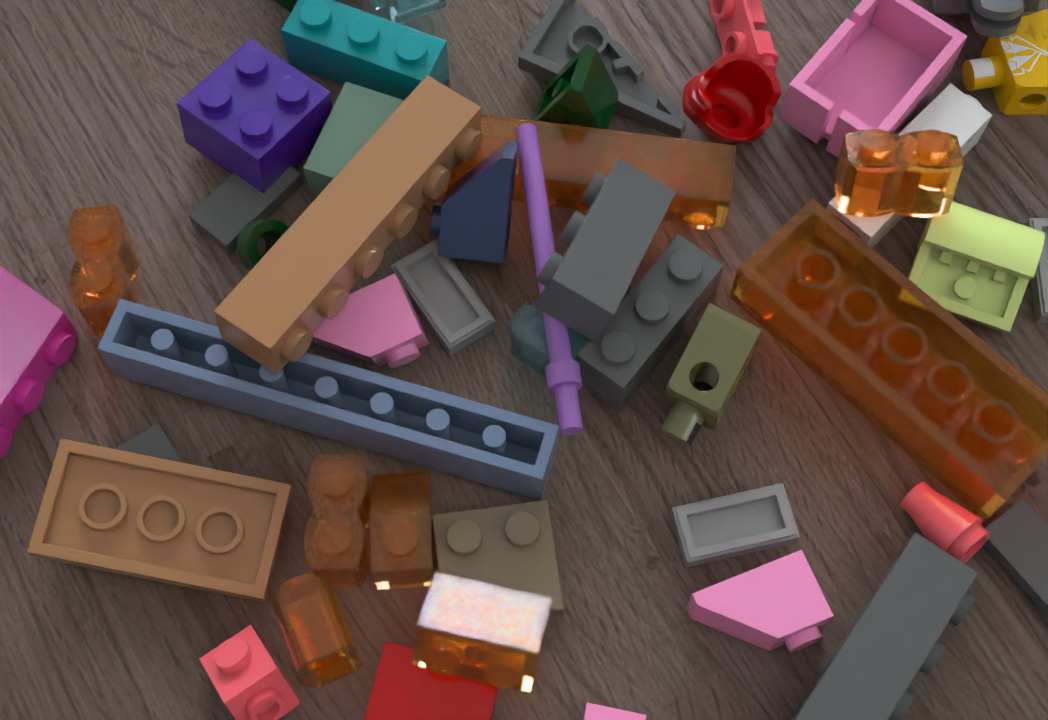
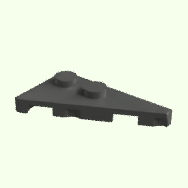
[518,0,686,141]

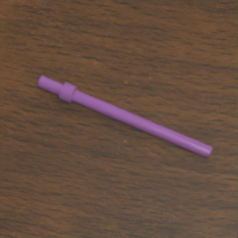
[515,123,583,436]

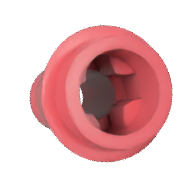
[900,481,990,564]

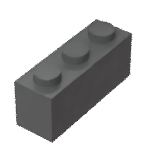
[534,158,677,341]
[577,234,724,413]

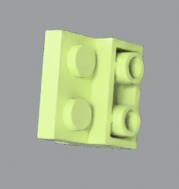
[901,196,1045,333]

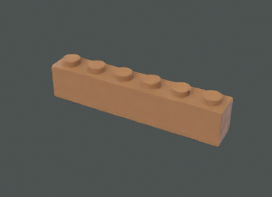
[214,75,483,375]

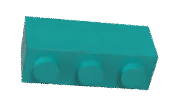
[281,0,449,100]

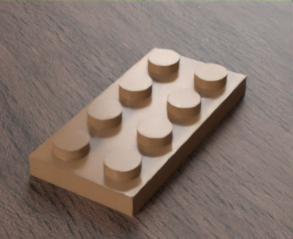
[27,438,293,603]

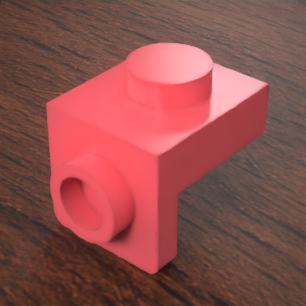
[199,625,300,720]

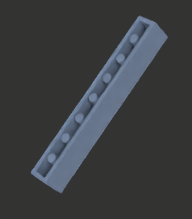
[97,299,559,501]

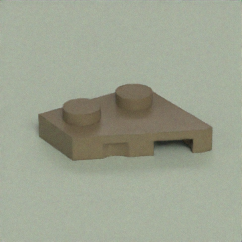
[432,500,564,615]

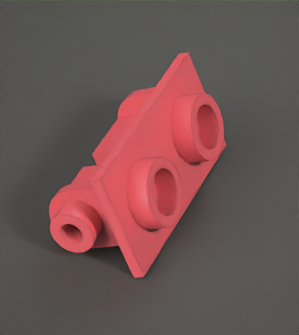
[708,0,779,72]

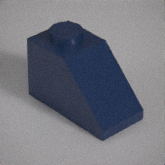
[430,141,519,264]

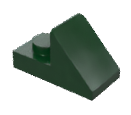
[531,44,618,139]

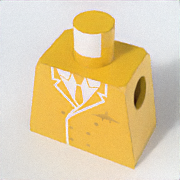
[962,9,1048,115]

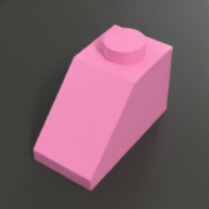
[311,273,430,368]
[686,550,834,653]

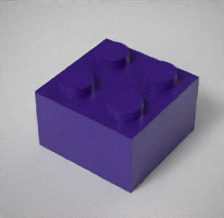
[177,38,332,194]

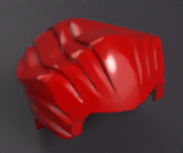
[682,53,781,143]

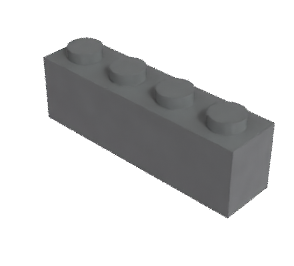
[791,532,978,720]

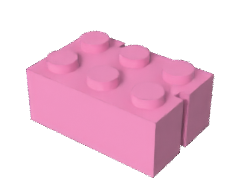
[779,0,968,172]

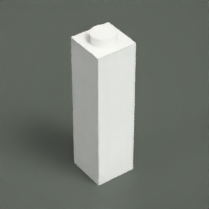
[818,83,992,261]

